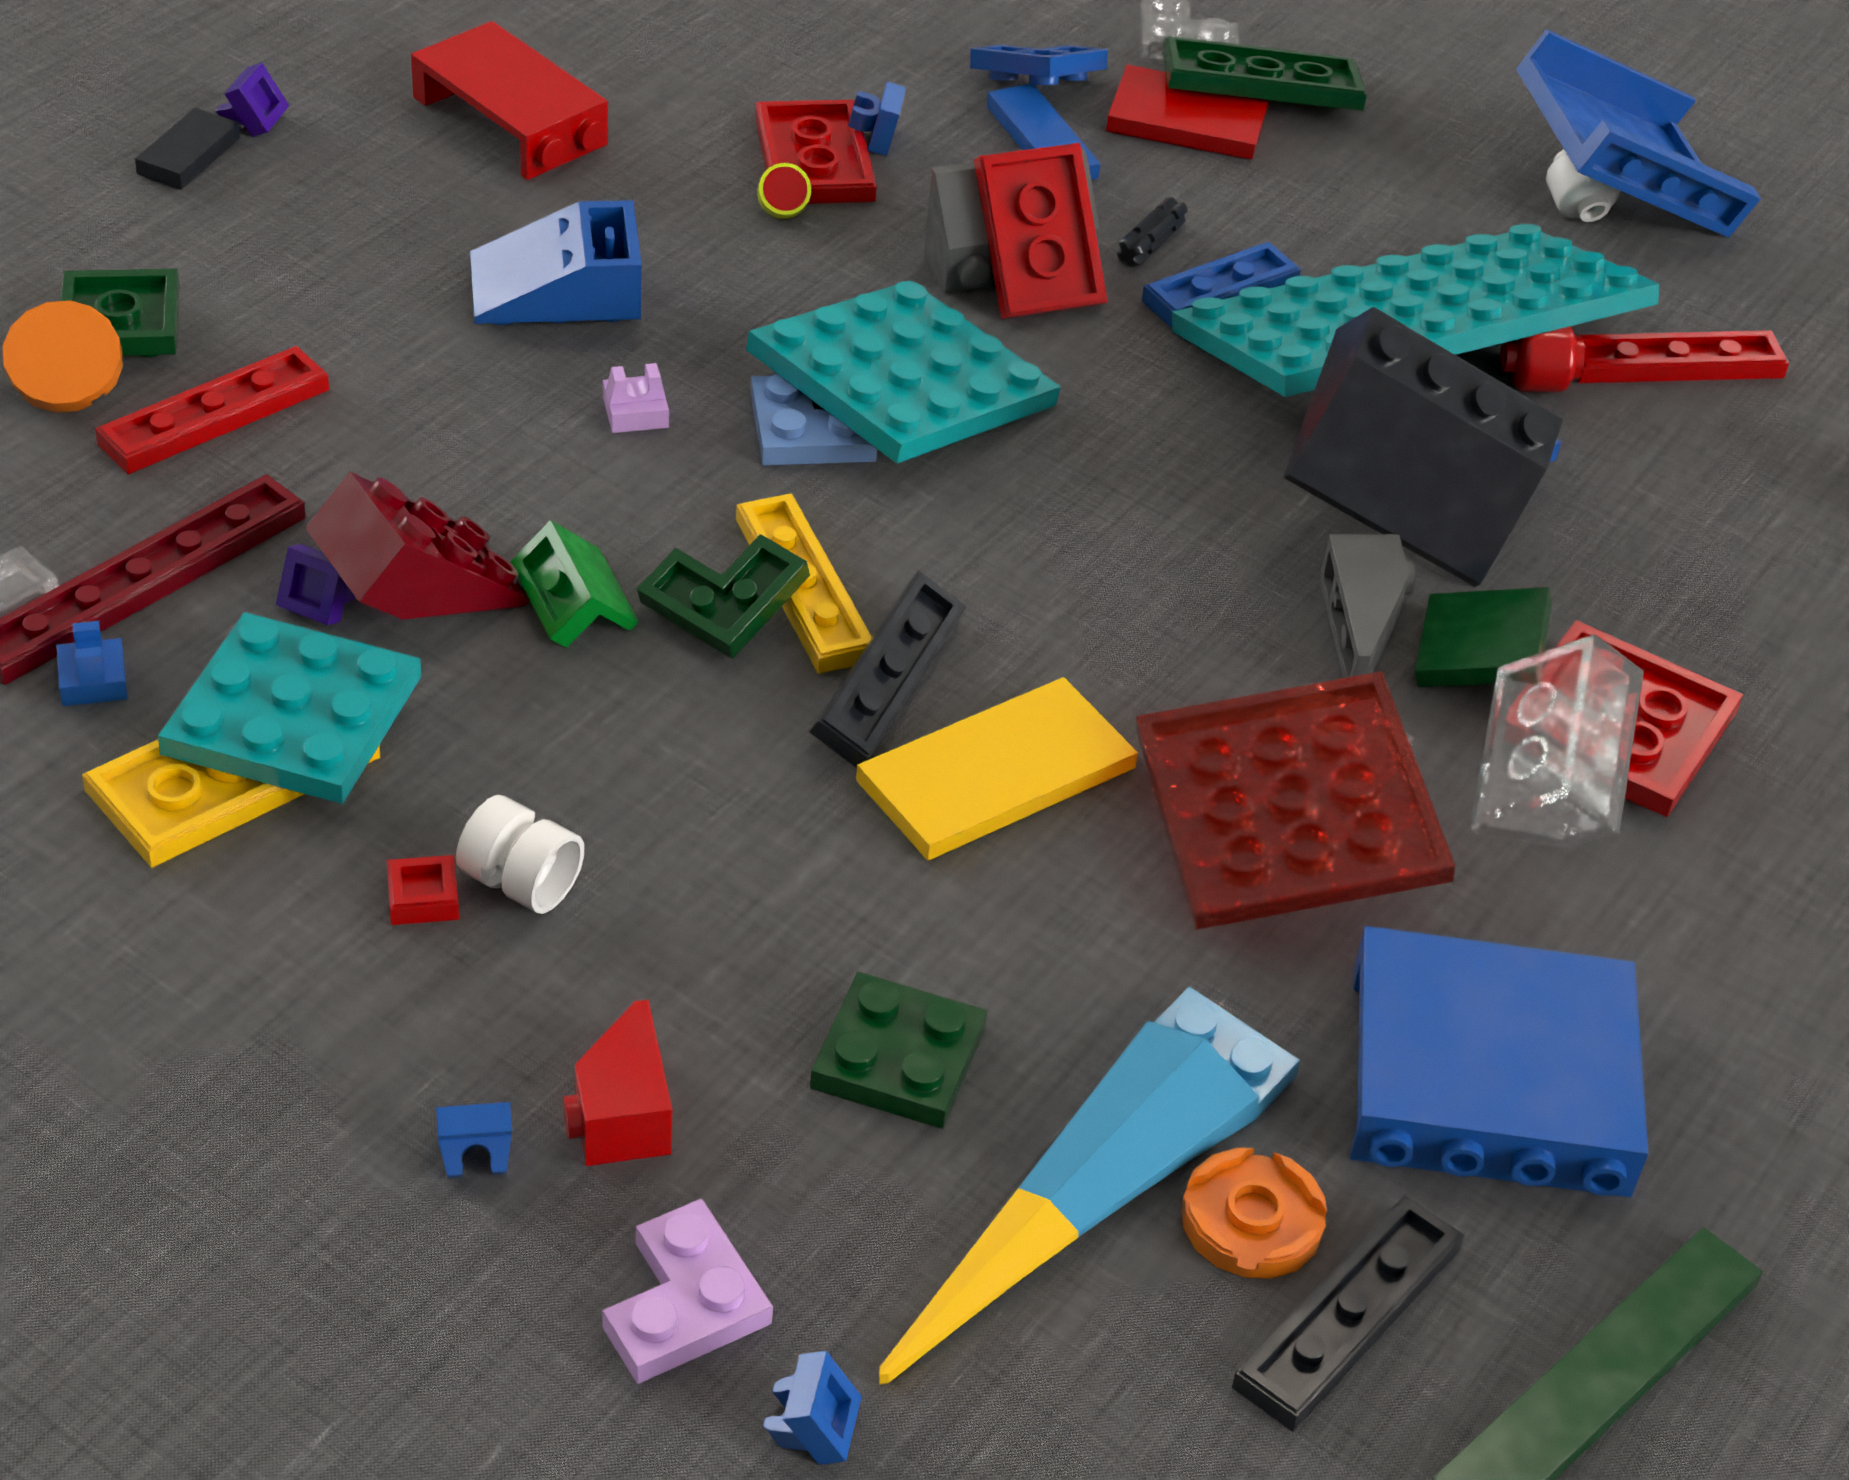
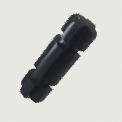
[1117,197,1188,267]

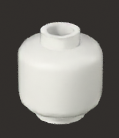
[1546,149,1620,222]

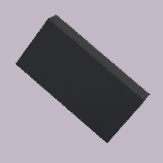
[135,108,241,189]

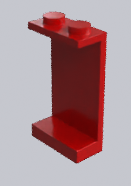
[411,21,608,180]

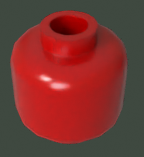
[1499,326,1585,393]

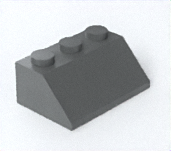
[924,148,1100,294]

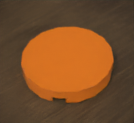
[2,300,123,413]
[1181,1147,1327,1279]

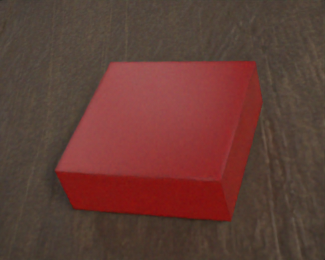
[386,855,459,925]

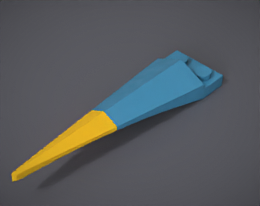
[879,986,1300,1384]

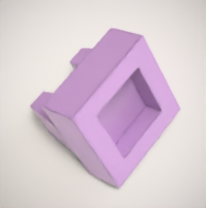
[603,363,669,433]

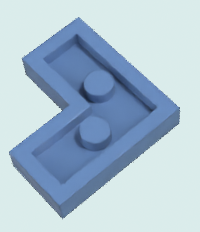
[750,374,877,466]

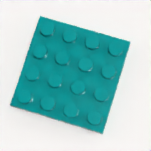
[746,280,1061,463]

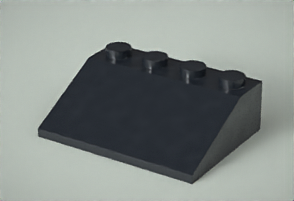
[1283,307,1563,587]

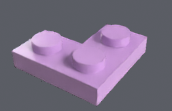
[603,1198,773,1384]

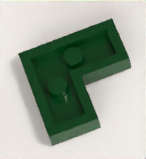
[636,534,810,659]

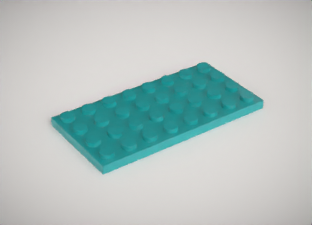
[1172,224,1659,397]

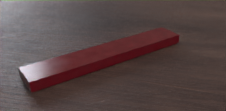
[0,474,306,686]

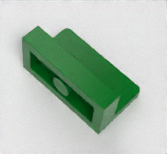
[510,520,639,648]

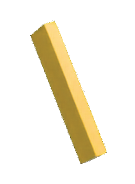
[736,493,872,674]

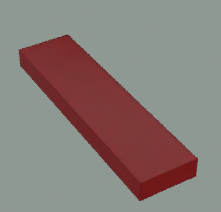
[1575,330,1789,384]
[95,346,329,475]

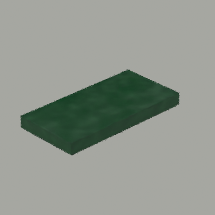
[1162,36,1367,111]

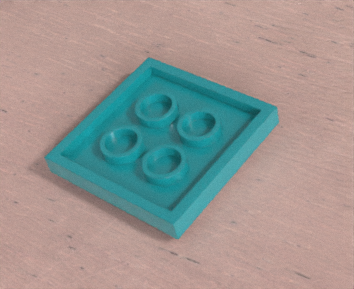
[158,612,421,804]

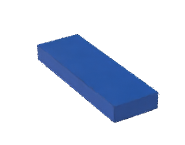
[986,84,1101,180]
[1141,242,1301,328]

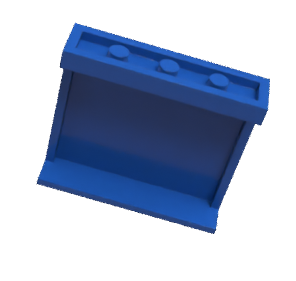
[1516,29,1761,238]
[1350,926,1648,1198]

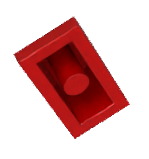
[562,999,673,1166]

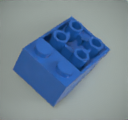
[470,200,642,325]

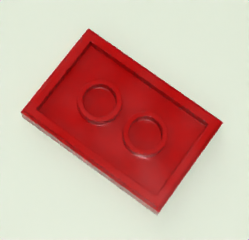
[1106,64,1270,160]
[755,99,877,204]
[974,143,1108,320]

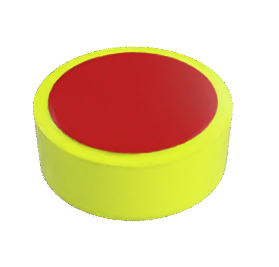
[757,163,811,219]

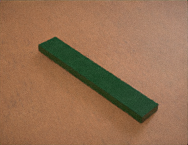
[1432,1227,1763,1480]

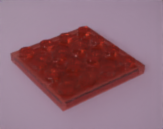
[1136,671,1455,930]

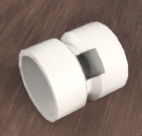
[456,794,584,914]

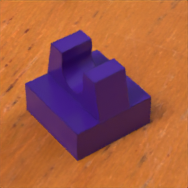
[215,62,290,137]
[275,544,355,625]

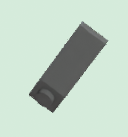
[1320,534,1415,700]

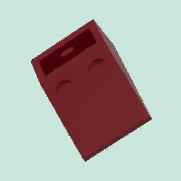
[305,471,530,620]

